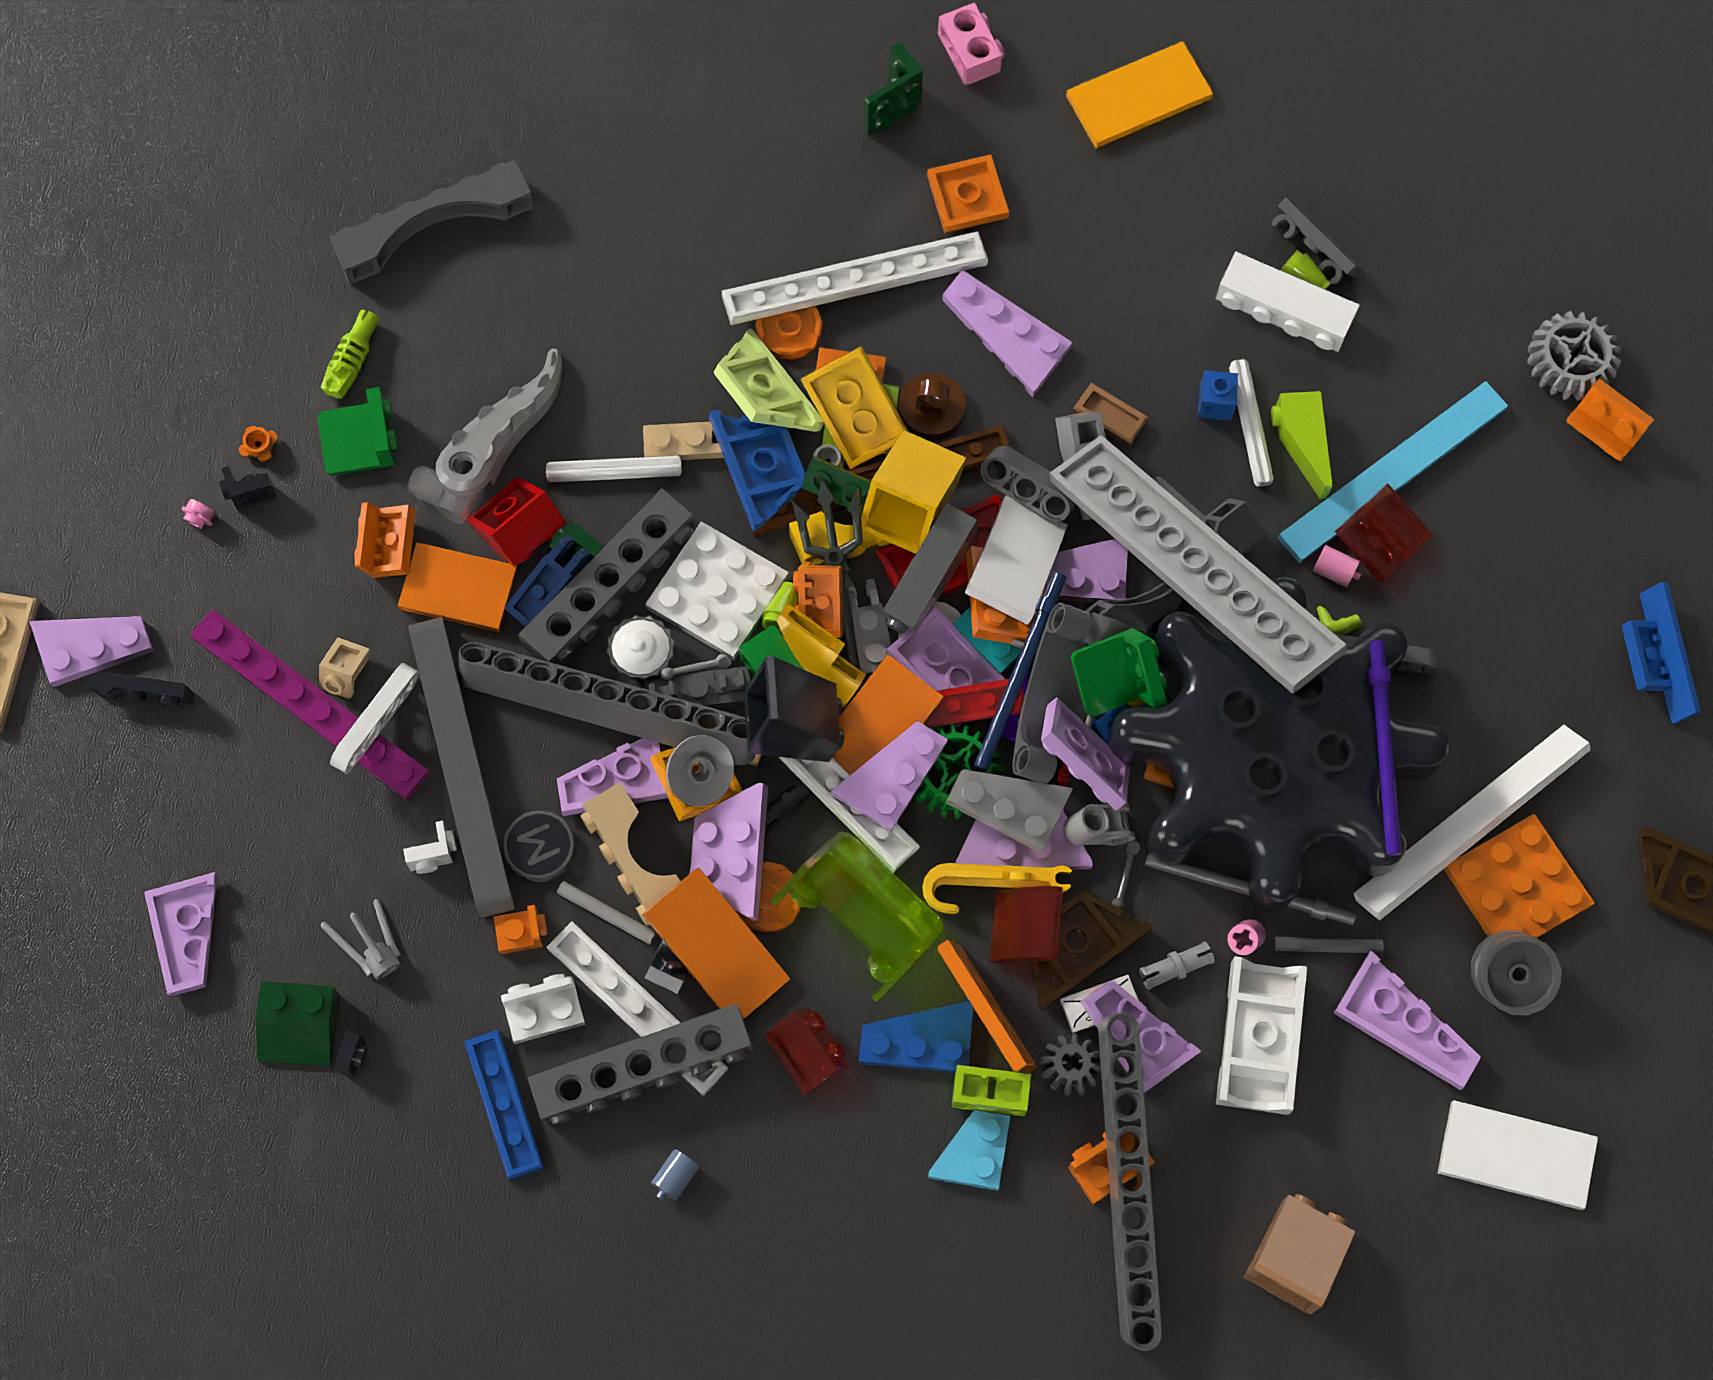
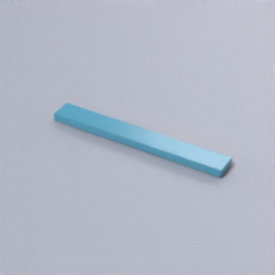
[1278,381,1508,564]

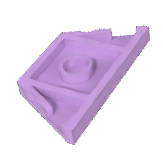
[690,783,768,921]
[956,810,1092,870]

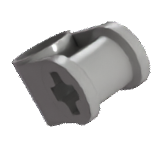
[1064,803,1135,846]

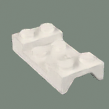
[1216,956,1307,1115]

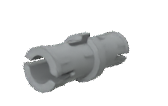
[1139,941,1215,990]

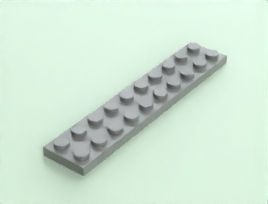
[1049,435,1346,694]

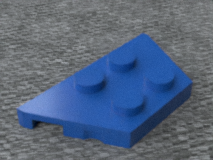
[708,410,806,531]

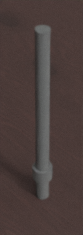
[1145,852,1357,925]

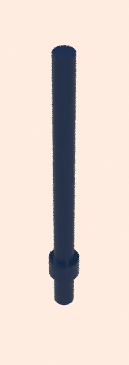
[974,572,1067,771]

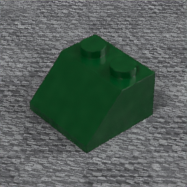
[256,981,341,1067]

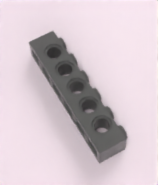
[518,489,694,666]
[527,1003,754,1126]

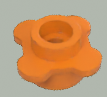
[239,426,278,462]

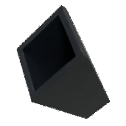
[744,656,844,762]

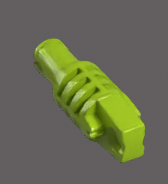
[321,310,380,399]

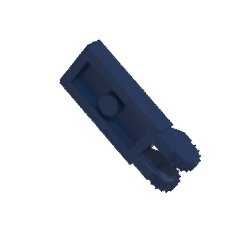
[504,535,591,627]

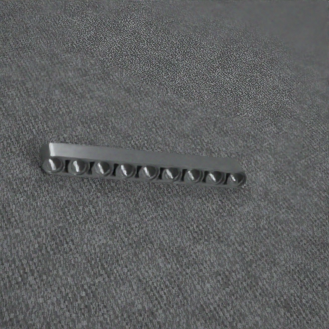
[408,617,515,919]
[458,642,756,765]
[1098,1012,1162,1351]

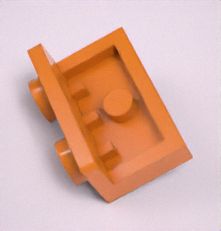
[354,502,416,578]

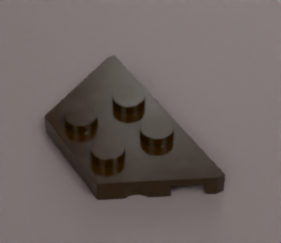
[1639,825,1713,935]
[1025,890,1153,1011]

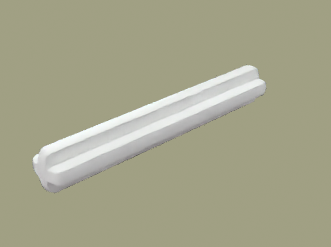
[1229,359,1274,487]
[546,456,682,482]

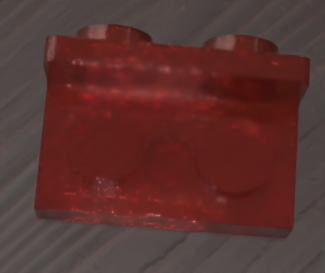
[764,1008,849,1095]

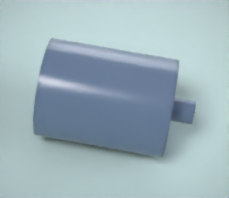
[651,1149,700,1201]

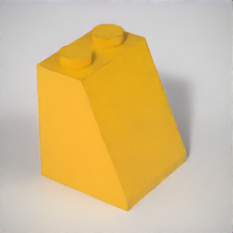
[861,430,966,554]

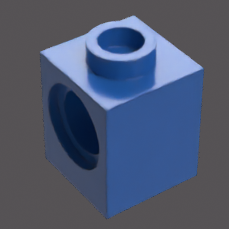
[1197,370,1238,421]

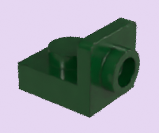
[550,522,604,564]

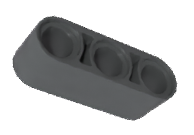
[981,446,1076,522]

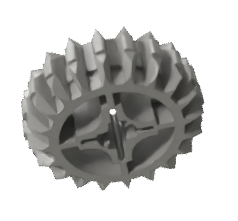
[1528,310,1621,402]

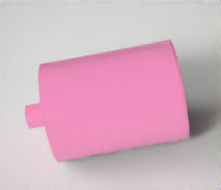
[1313,545,1361,587]
[1228,919,1266,955]

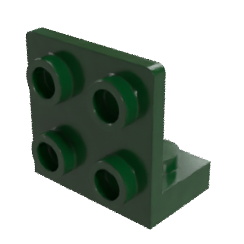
[864,41,923,135]

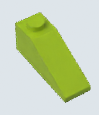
[1271,391,1333,499]

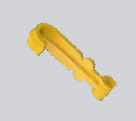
[922,863,1072,914]

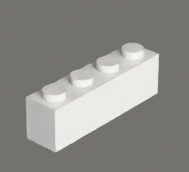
[1216,252,1359,352]

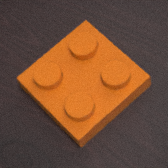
[927,154,1009,233]

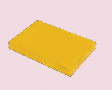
[801,346,908,470]

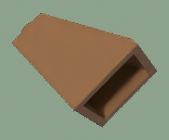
[1243,1194,1356,1315]

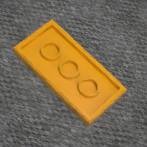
[1066,41,1213,148]

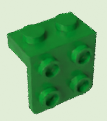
[318,387,398,476]
[1071,628,1167,717]

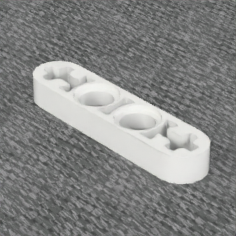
[330,663,419,774]

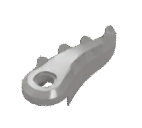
[436,348,563,495]

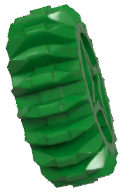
[916,724,1003,820]

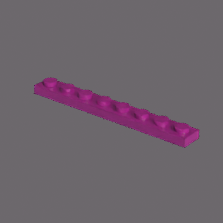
[190,609,430,801]

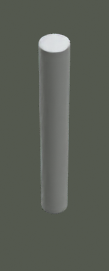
[557,881,657,945]

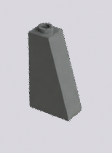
[883,503,979,635]

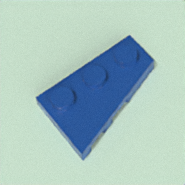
[859,1001,973,1073]

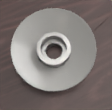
[666,735,734,806]

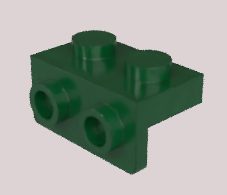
[801,457,871,514]

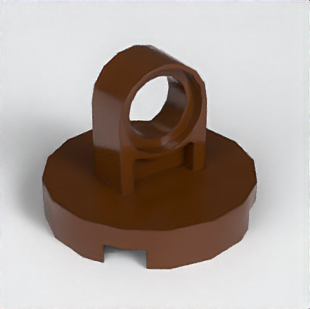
[899,373,966,440]

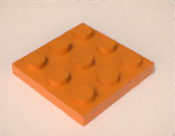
[1444,814,1594,938]

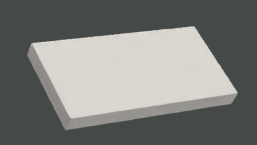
[965,495,1068,625]
[1437,1100,1598,1210]

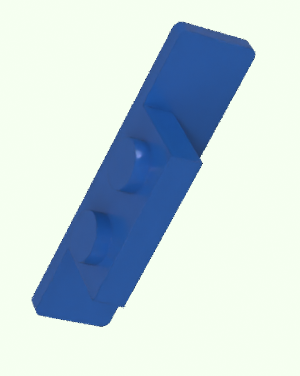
[1621,582,1700,723]

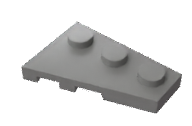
[946,769,1073,853]

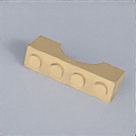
[580,782,680,926]

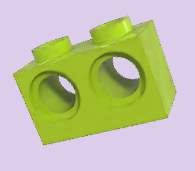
[951,1065,1031,1117]

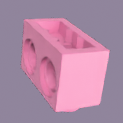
[938,2,1004,86]

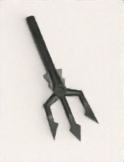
[791,479,863,671]

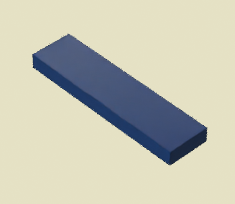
[464,1029,544,1181]

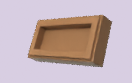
[1072,383,1149,448]

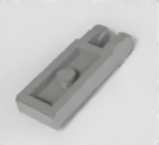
[847,579,891,677]

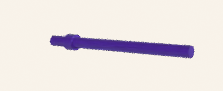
[1368,640,1401,856]

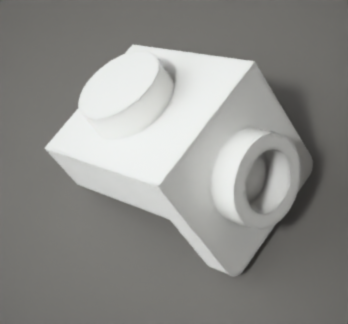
[403,821,457,874]

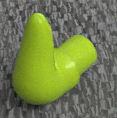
[1317,606,1362,635]

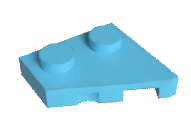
[928,1110,1010,1191]

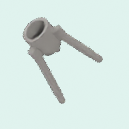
[321,899,402,980]

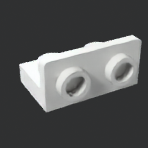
[501,974,585,1044]

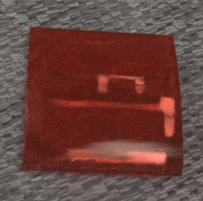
[1334,483,1433,583]
[990,886,1063,964]

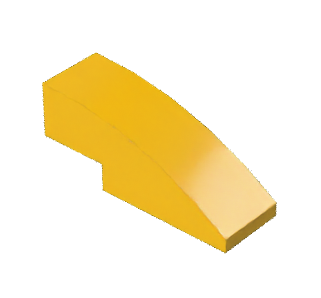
[777,604,866,707]

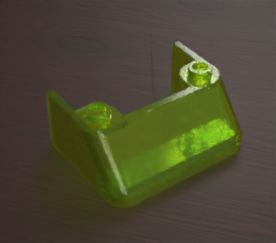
[770,831,944,1003]

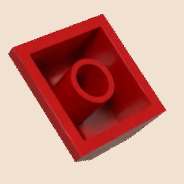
[465,476,567,566]

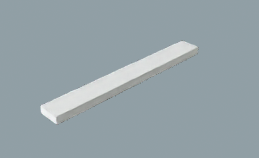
[722,231,988,325]
[1354,725,1590,921]

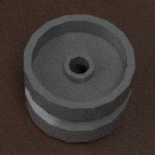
[1471,930,1561,1015]

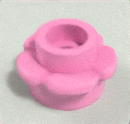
[181,499,215,529]

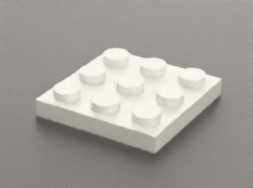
[645,522,789,660]

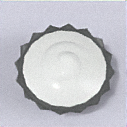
[606,615,675,680]

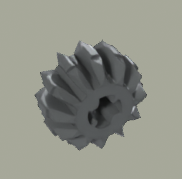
[1040,1034,1101,1097]

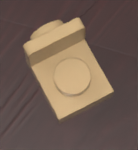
[319,637,370,699]

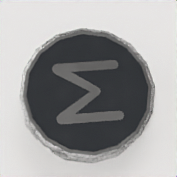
[503,810,575,882]

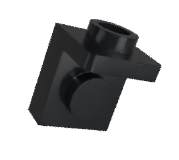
[219,466,277,510]
[645,940,688,994]

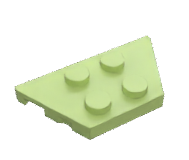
[714,329,824,432]

